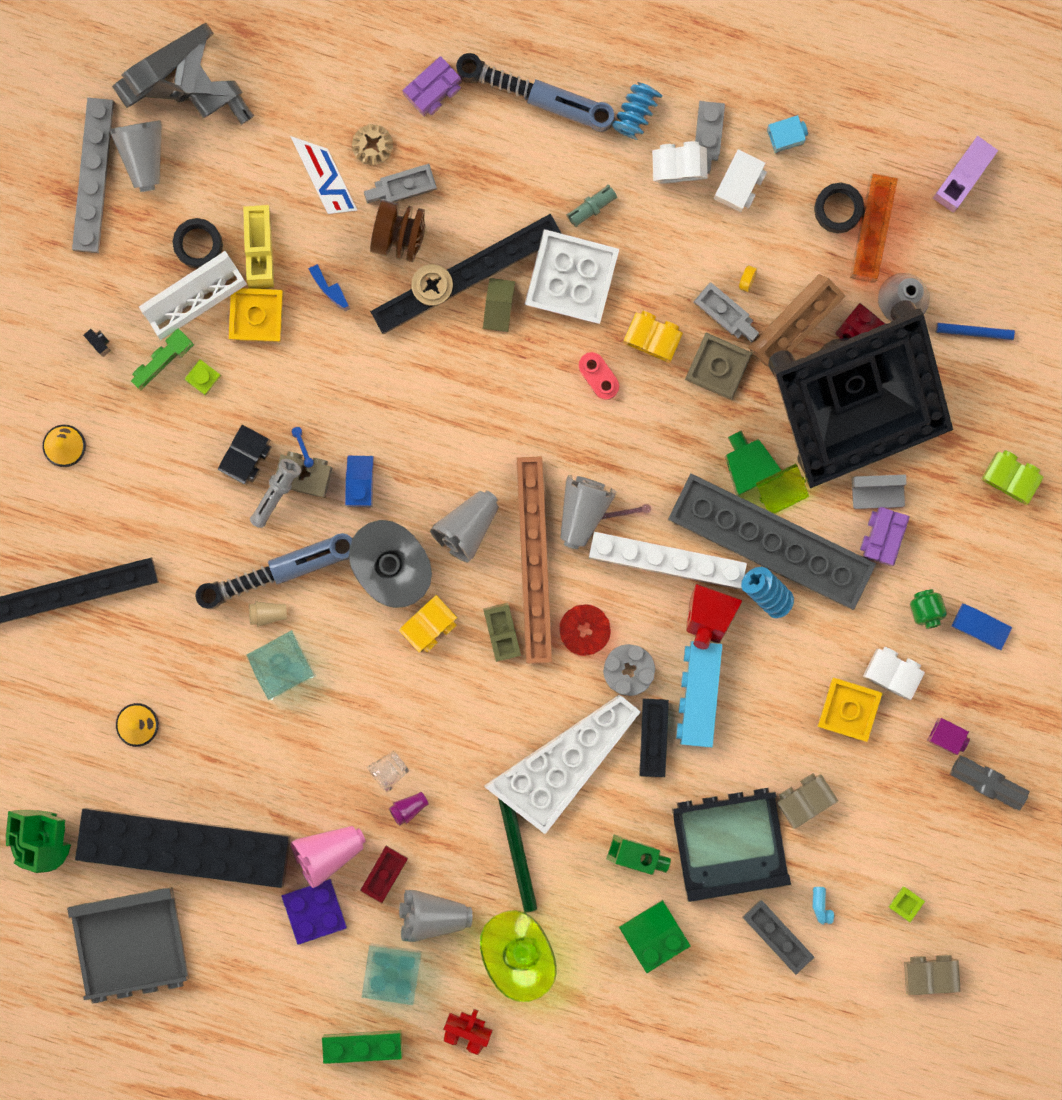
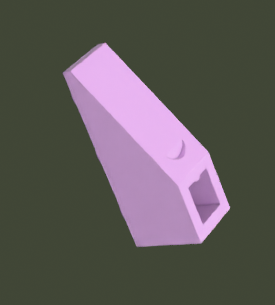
[933,136,998,213]

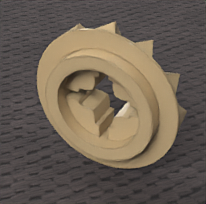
[352,124,393,165]
[411,264,453,306]

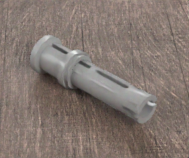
[250,459,301,528]

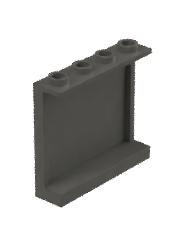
[67,887,189,1004]

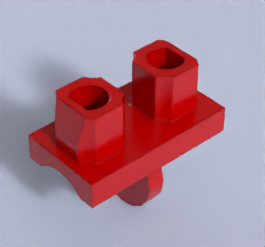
[443,1009,493,1055]

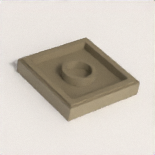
[685,333,753,401]

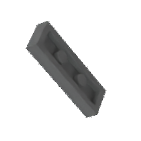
[742,900,815,975]

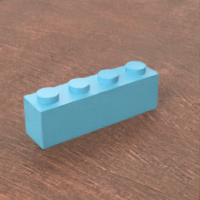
[676,641,722,748]

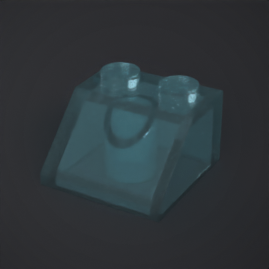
[247,630,316,700]

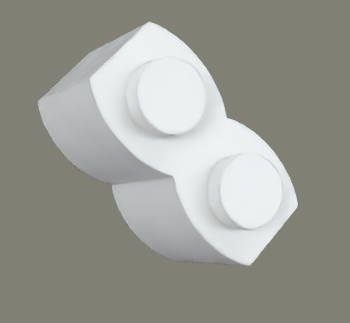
[652,141,708,184]
[863,647,925,700]

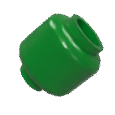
[910,589,947,629]

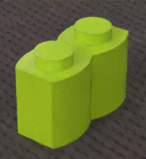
[981,450,1044,505]

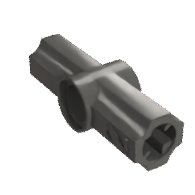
[950,755,1030,811]

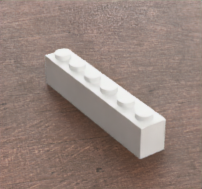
[589,532,747,590]

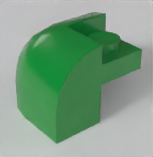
[6,810,71,873]

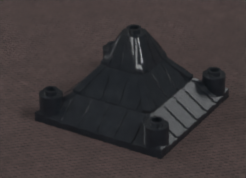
[768,300,953,489]

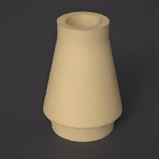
[249,601,287,627]

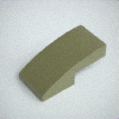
[483,603,521,662]

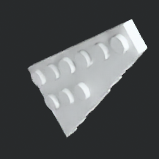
[484,695,641,834]

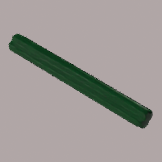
[498,798,537,913]

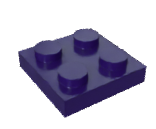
[281,879,347,945]

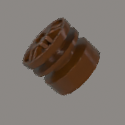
[370,200,426,262]

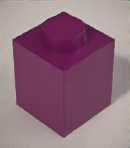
[927,718,970,755]

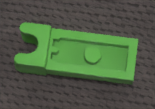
[131,328,194,390]

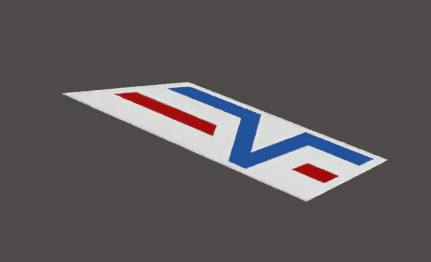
[290,136,357,214]

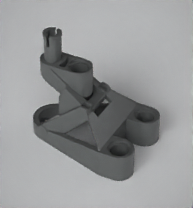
[112,23,254,125]

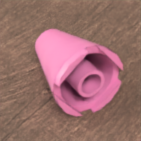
[290,826,366,888]

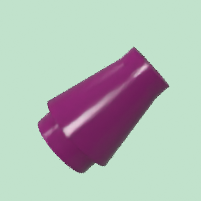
[389,792,429,826]

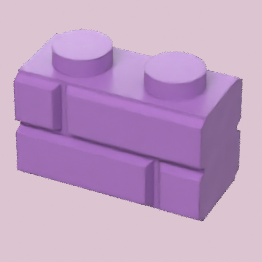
[402,56,462,116]
[860,507,910,566]

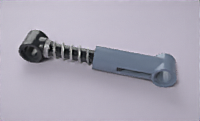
[456,53,614,132]
[195,533,352,609]

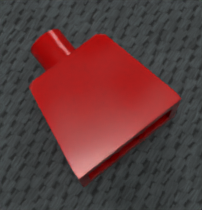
[686,584,742,650]

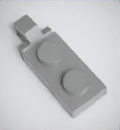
[695,101,725,174]
[364,164,437,204]
[693,282,759,342]

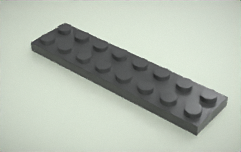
[668,473,876,610]

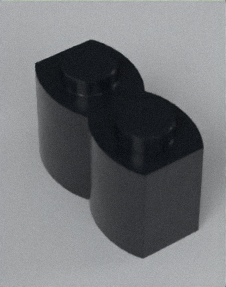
[217,425,272,485]

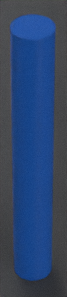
[936,323,1015,340]

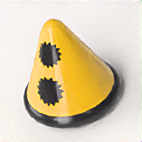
[42,424,86,467]
[116,703,159,747]

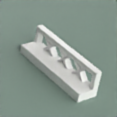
[139,251,247,340]

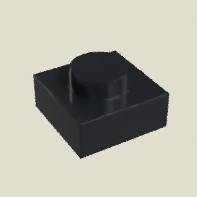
[83,329,111,357]

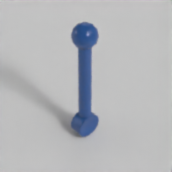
[292,427,314,468]

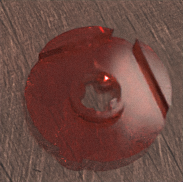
[559,604,611,656]

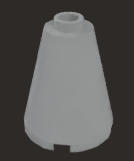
[110,120,162,192]
[878,273,930,321]
[560,475,617,549]
[430,491,499,563]

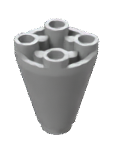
[399,890,473,942]

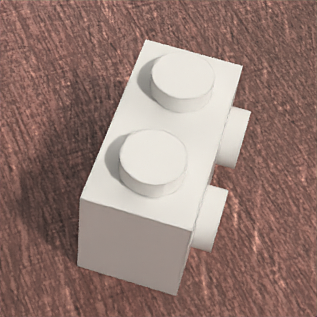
[714,149,767,212]

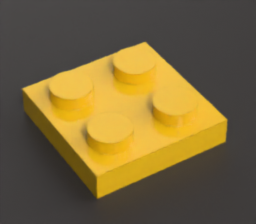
[229,288,283,342]
[817,677,882,742]

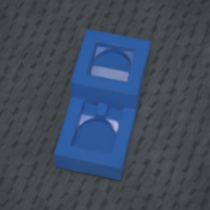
[308,264,350,311]
[951,603,1012,650]

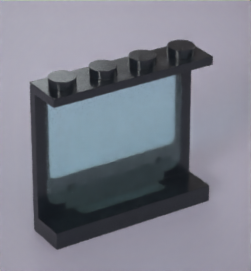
[672,787,791,902]

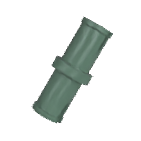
[566,185,617,227]

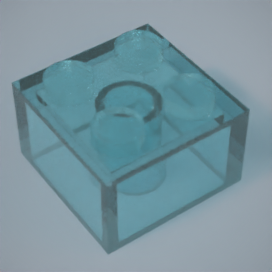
[361,943,422,1005]

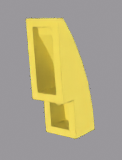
[243,205,274,289]

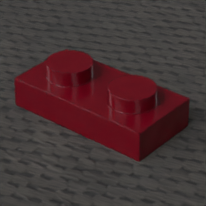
[360,845,408,903]

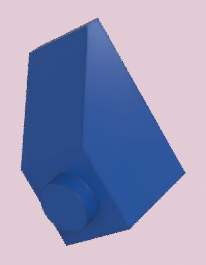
[345,455,374,507]

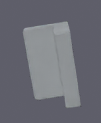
[852,474,906,509]

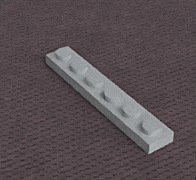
[72,98,114,253]

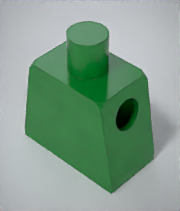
[725,431,783,496]
[606,834,671,875]

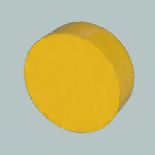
[739,265,757,292]

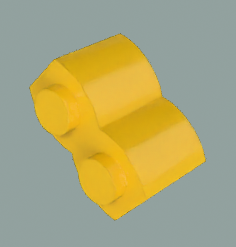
[623,311,683,363]
[399,595,458,653]

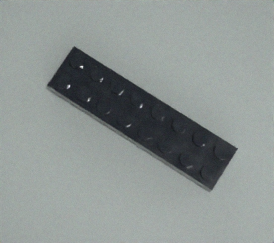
[75,808,291,888]

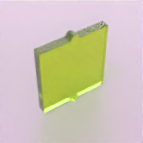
[756,464,810,514]

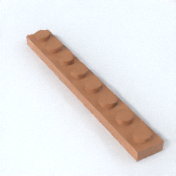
[517,456,552,664]

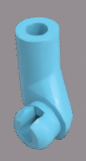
[812,887,834,925]

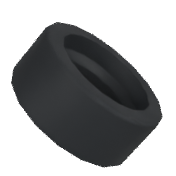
[814,182,864,233]
[172,218,223,269]

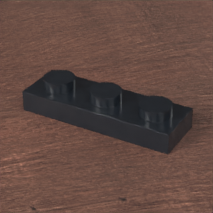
[639,699,669,777]

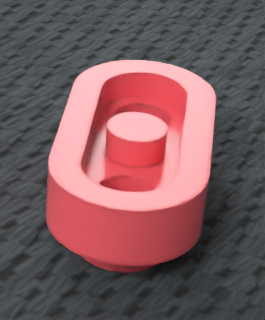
[579,352,619,400]

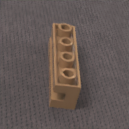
[748,274,845,367]

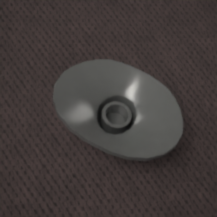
[349,520,432,608]

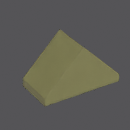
[483,278,515,332]

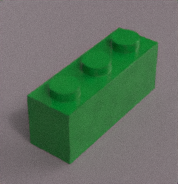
[322,1030,403,1064]

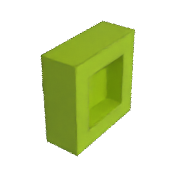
[184,359,221,396]
[888,886,925,922]

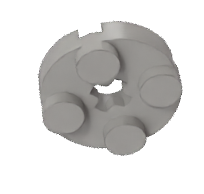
[603,644,655,696]

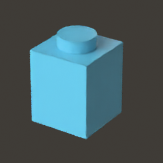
[767,115,808,153]

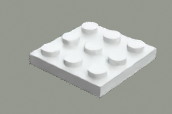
[525,229,619,324]

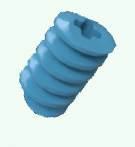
[612,82,663,140]
[741,567,794,618]

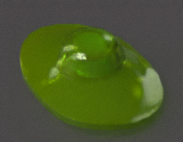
[480,910,557,1002]

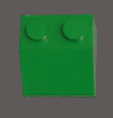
[619,900,691,973]

